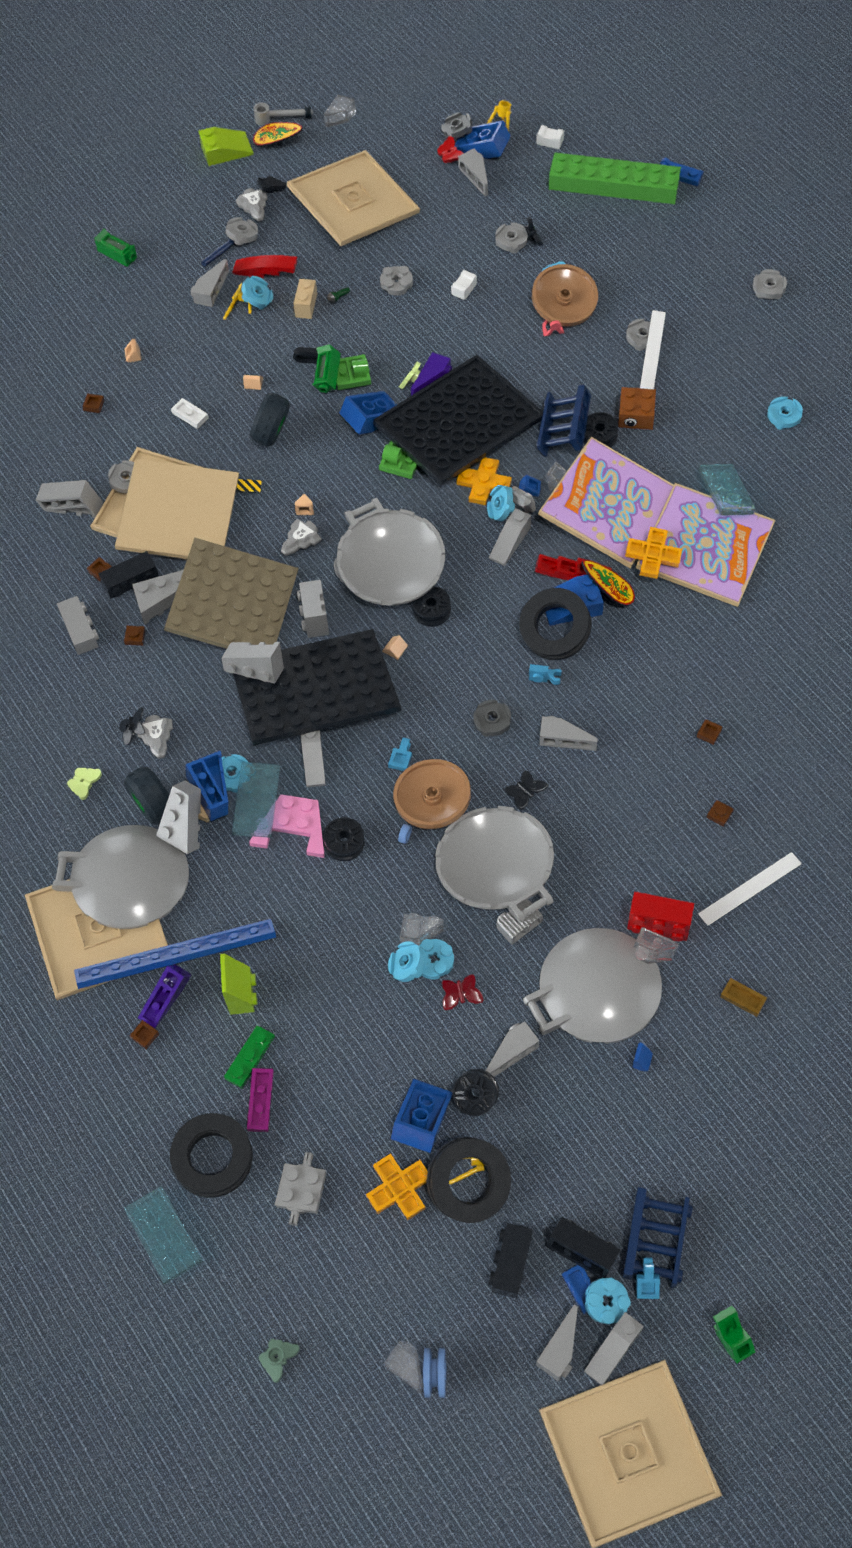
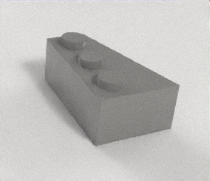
[36,480,103,518]
[132,570,183,625]
[297,580,329,638]
[222,642,284,684]
[156,780,201,854]

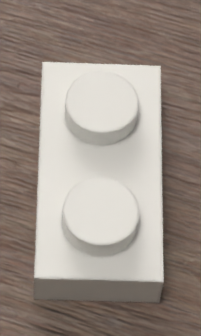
[171,398,209,429]

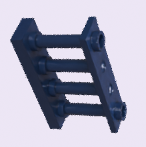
[536,384,591,457]
[623,1187,693,1289]

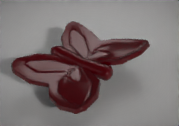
[442,974,484,1011]

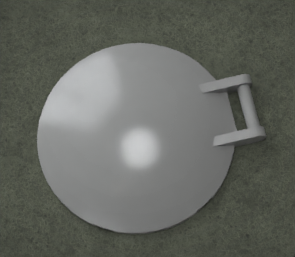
[337,498,445,605]
[435,806,554,923]
[52,825,189,929]
[523,928,662,1044]

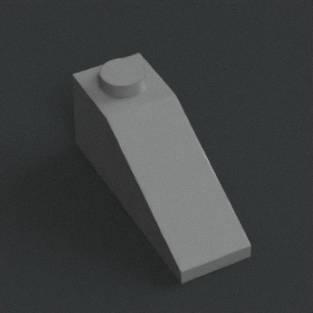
[458,149,488,196]
[191,259,229,307]
[489,508,531,566]
[540,716,598,751]
[301,730,326,788]
[486,1021,539,1077]
[536,1305,578,1382]
[584,1312,644,1385]

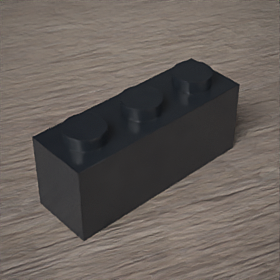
[98,551,159,599]
[547,1217,620,1279]
[488,1223,533,1299]

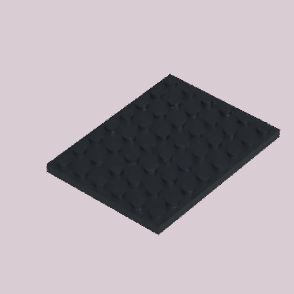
[373,355,543,486]
[233,629,401,746]

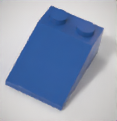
[455,120,511,158]
[340,391,397,434]
[545,575,604,626]
[391,1079,452,1153]

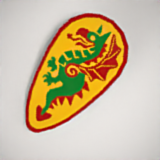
[253,122,303,147]
[581,559,635,606]

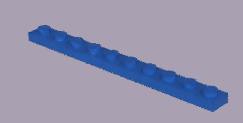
[74,919,276,989]

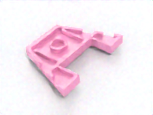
[250,795,325,858]

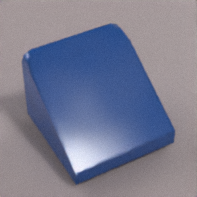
[519,475,541,497]
[633,1042,653,1072]

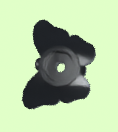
[257,176,286,193]
[524,217,544,246]

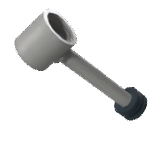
[254,103,313,126]

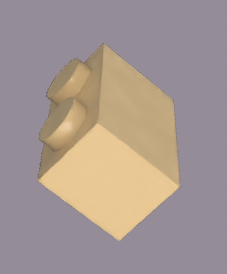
[294,279,317,319]

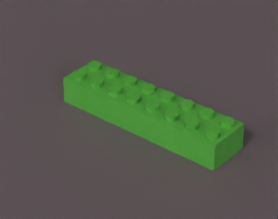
[549,152,681,204]

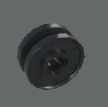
[583,412,618,448]
[412,586,451,627]
[323,817,365,861]
[452,1069,499,1116]

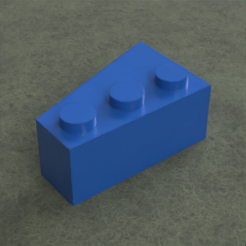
[186,750,228,821]

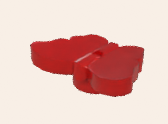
[437,136,464,163]

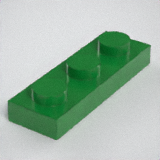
[224,1025,275,1089]

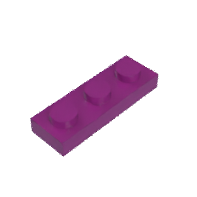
[247,1068,274,1132]

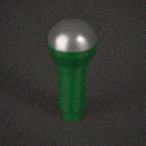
[327,287,350,303]

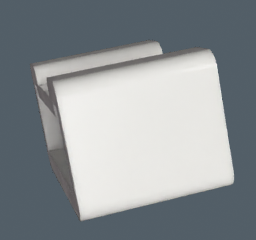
[536,125,564,149]
[451,270,477,300]

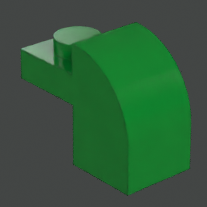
[713,1306,756,1364]

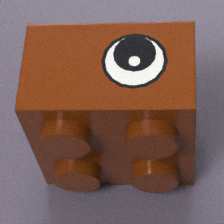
[618,387,656,430]

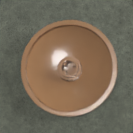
[532,264,598,327]
[393,759,471,829]

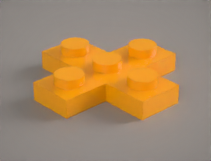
[457,457,512,505]
[625,527,683,579]
[366,1153,428,1221]

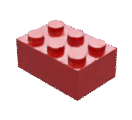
[627,891,695,942]

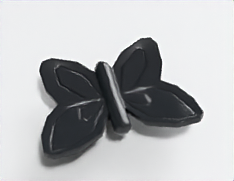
[119,707,145,745]
[505,771,548,809]

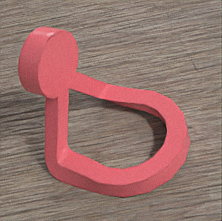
[542,320,564,336]

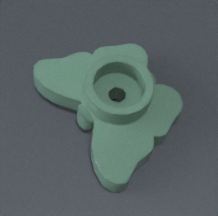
[259,1339,300,1383]

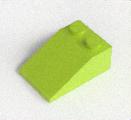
[198,127,253,166]
[220,954,258,1015]

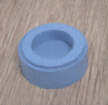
[398,824,412,844]

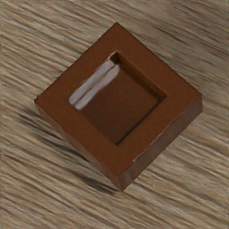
[82,393,105,413]
[87,557,112,581]
[124,626,146,646]
[697,719,723,745]
[707,800,734,827]
[129,1020,159,1050]

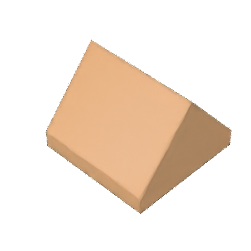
[124,339,141,362]
[243,375,263,390]
[295,494,314,515]
[382,635,408,660]

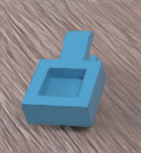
[529,664,562,685]
[388,737,412,771]
[636,1258,660,1299]

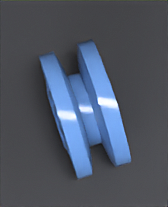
[423,1348,446,1398]

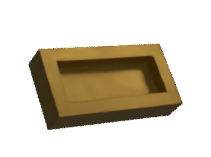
[720,978,767,1017]

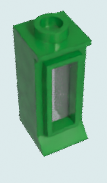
[94,228,137,267]
[312,344,341,393]

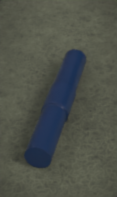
[201,239,235,267]

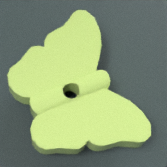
[399,361,421,389]
[67,768,102,800]

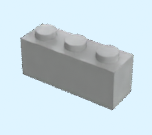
[57,596,99,655]

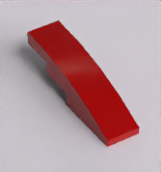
[232,255,298,278]
[535,554,612,580]

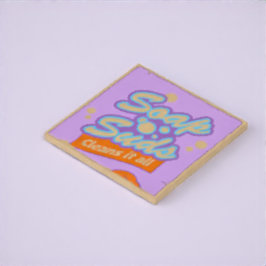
[538,437,674,568]
[636,483,775,607]

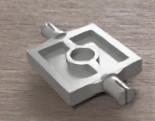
[275,1152,327,1226]

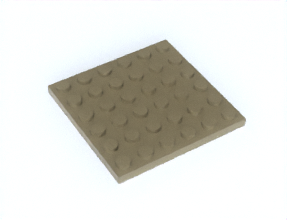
[164,537,299,649]

